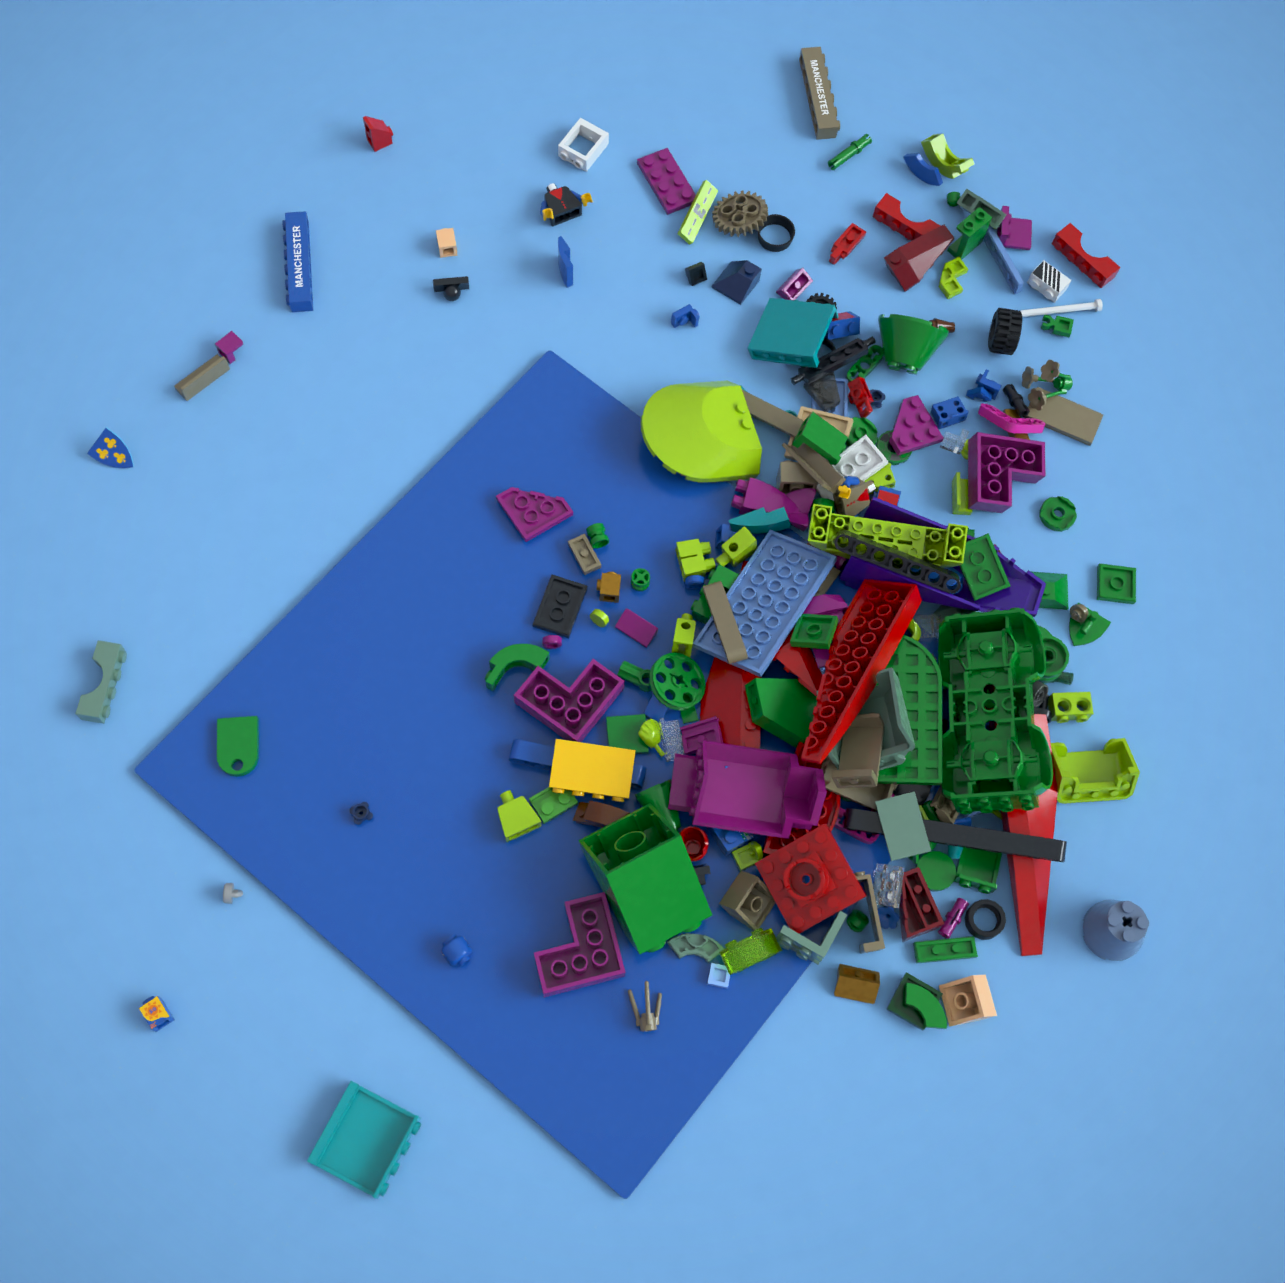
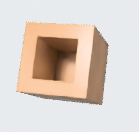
[436,228,458,258]

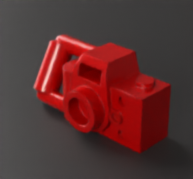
[847,377,874,418]

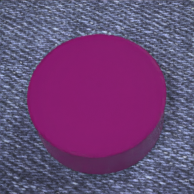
[542,635,562,649]

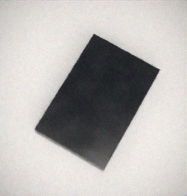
[533,574,588,638]

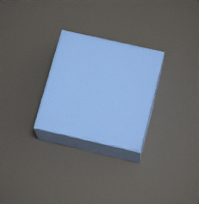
[707,963,732,989]

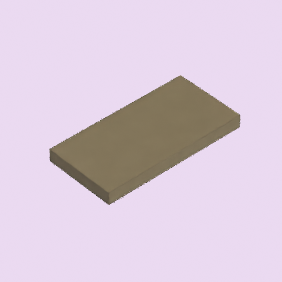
[1023,387,1104,446]

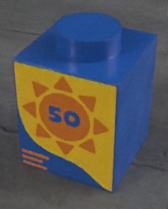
[139,996,175,1032]

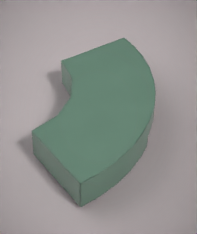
[667,933,725,963]

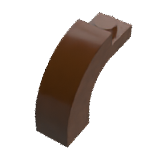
[573,801,630,828]

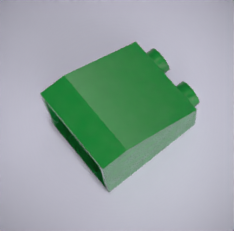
[578,803,712,954]

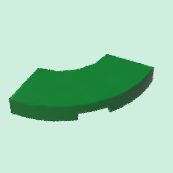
[905,983,947,1029]

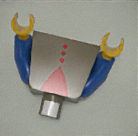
[832,476,876,517]

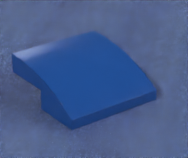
[558,236,573,288]

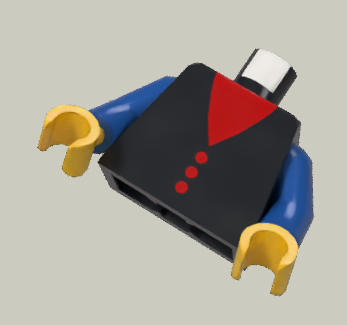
[540,183,593,227]

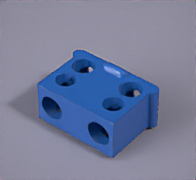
[930,396,969,429]

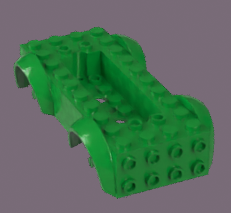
[938,608,1053,814]

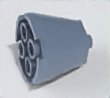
[1083,900,1149,961]

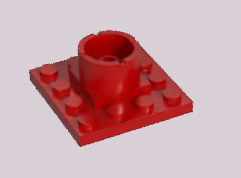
[755,823,867,934]

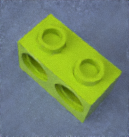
[1048,692,1094,723]

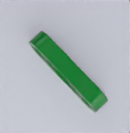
[846,345,884,383]

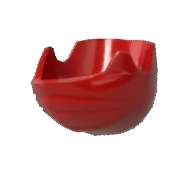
[679,826,709,861]

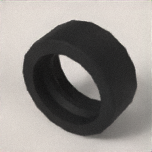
[965,899,1006,940]

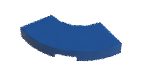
[903,153,943,186]

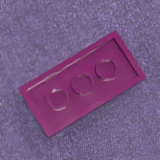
[637,148,696,215]

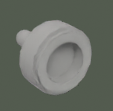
[223,883,243,904]

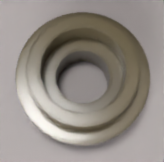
[1070,604,1088,622]

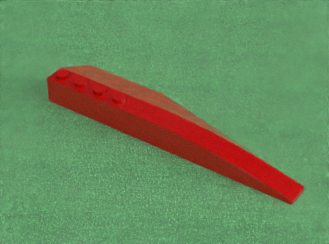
[700,561,762,749]
[801,579,922,764]
[988,714,1058,956]

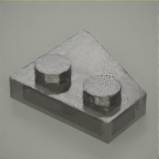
[803,371,840,412]

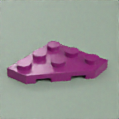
[889,395,944,456]
[496,487,573,542]

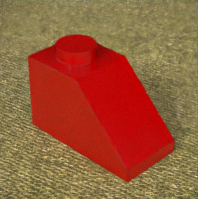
[363,116,393,152]

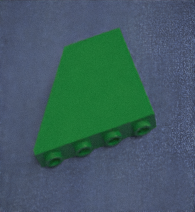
[745,678,817,748]

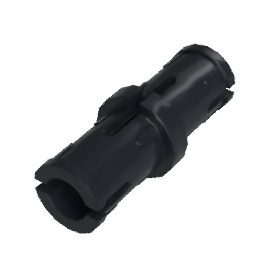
[1003,384,1030,417]

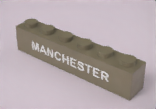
[799,47,840,140]

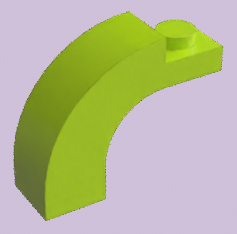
[921,133,974,179]

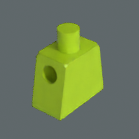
[715,526,757,567]
[671,613,696,657]
[497,790,541,842]

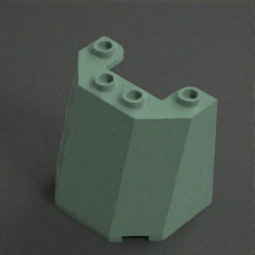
[816,667,915,771]

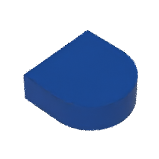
[685,575,704,589]

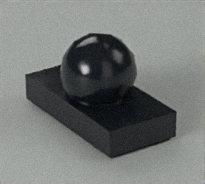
[433,276,469,301]

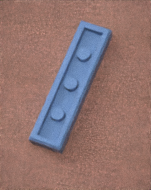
[984,228,1024,294]

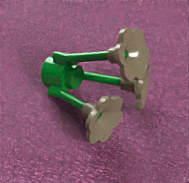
[1022,360,1073,410]

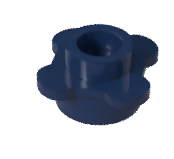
[870,389,886,409]
[350,802,373,825]

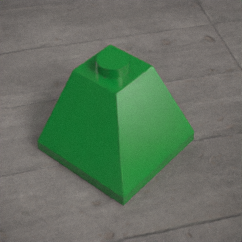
[1030,571,1069,610]

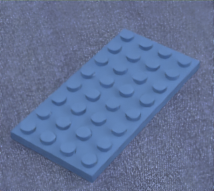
[693,530,837,677]

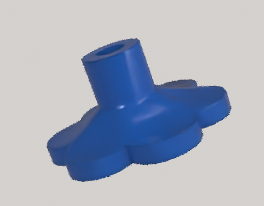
[877,906,900,929]

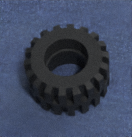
[988,308,1022,355]

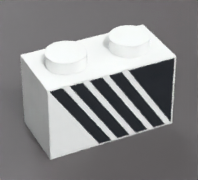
[1027,260,1071,303]

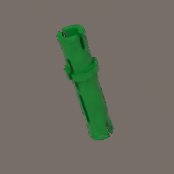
[828,134,872,170]

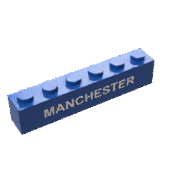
[282,211,313,312]

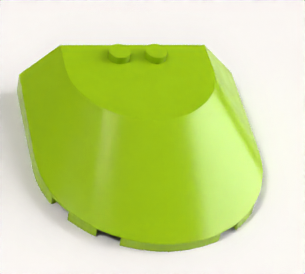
[641,380,762,482]

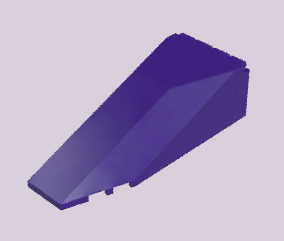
[839,497,1046,617]

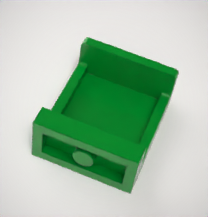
[947,207,992,260]
[792,412,848,466]
[954,847,1002,894]

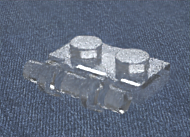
[873,863,905,908]

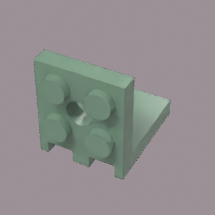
[775,911,847,965]

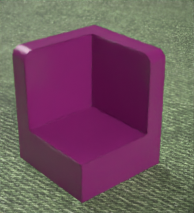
[215,331,243,364]

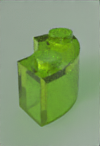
[719,928,782,975]

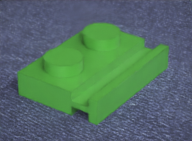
[529,787,578,824]

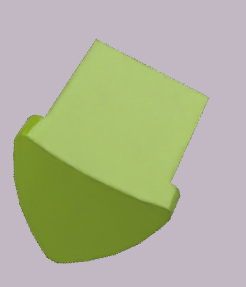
[731,841,763,871]

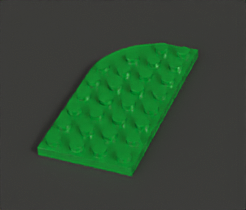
[876,635,942,785]

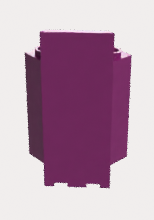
[668,740,827,839]

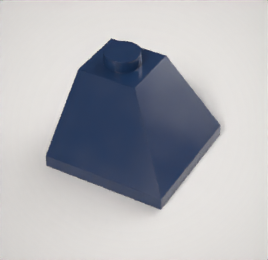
[712,260,762,305]

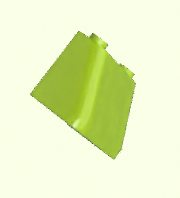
[1051,738,1140,804]

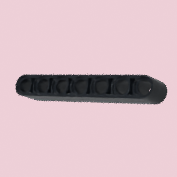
[834,530,961,594]

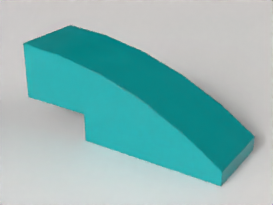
[729,507,791,534]

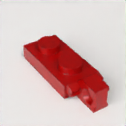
[829,223,866,265]

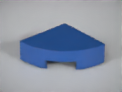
[966,386,992,402]

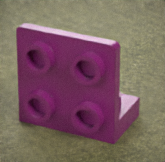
[997,206,1032,250]

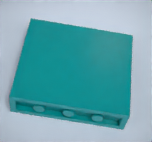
[747,298,839,368]
[307,1081,421,1199]

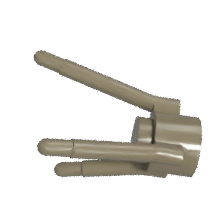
[628,981,662,1031]

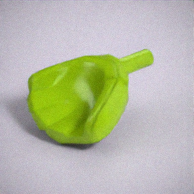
[638,719,665,757]

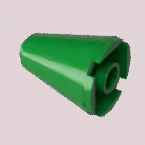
[635,779,681,833]

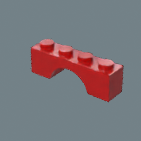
[872,193,941,241]
[1052,223,1121,288]

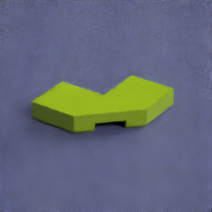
[938,257,968,299]

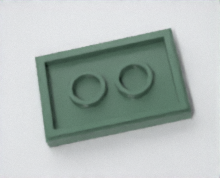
[875,791,931,861]

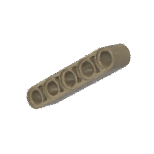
[702,581,748,664]

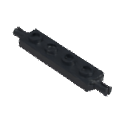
[791,336,876,385]

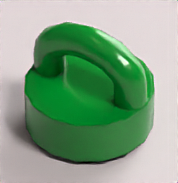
[846,909,869,932]

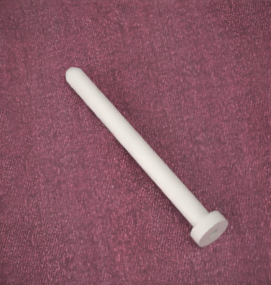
[1020,299,1103,317]

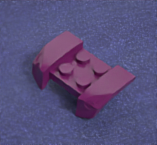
[803,594,848,668]

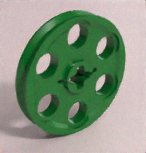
[649,653,705,710]

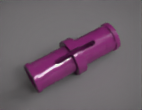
[938,898,969,939]

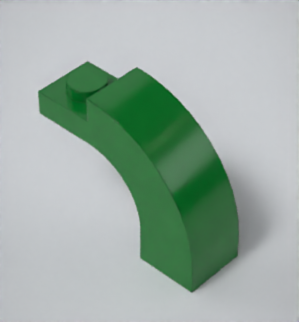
[485,644,550,691]

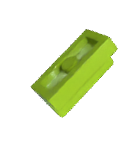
[952,472,972,515]

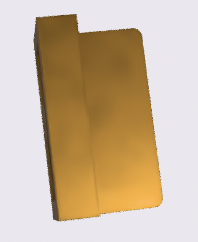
[834,964,880,1004]

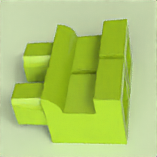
[675,539,716,582]

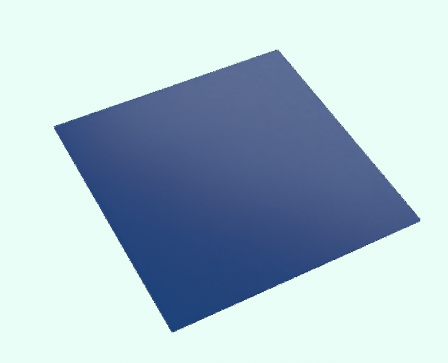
[135,350,989,1199]

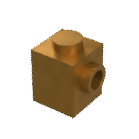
[597,572,621,603]

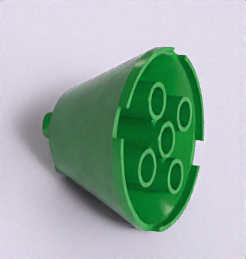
[878,314,949,375]

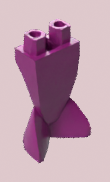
[731,477,816,532]

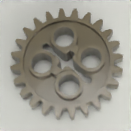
[712,190,768,237]

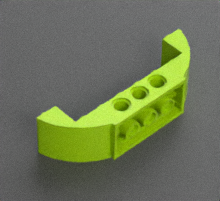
[808,504,968,569]

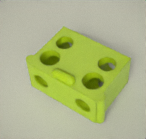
[864,463,896,495]

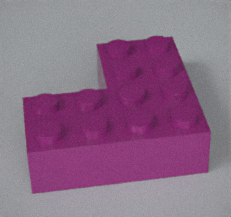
[968,432,1046,513]
[514,659,625,742]
[534,892,626,998]

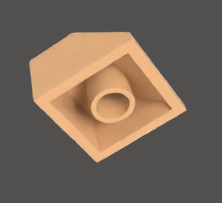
[939,975,997,1027]

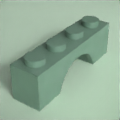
[75,640,127,724]

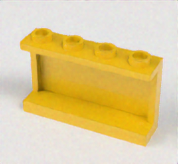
[548,739,636,802]

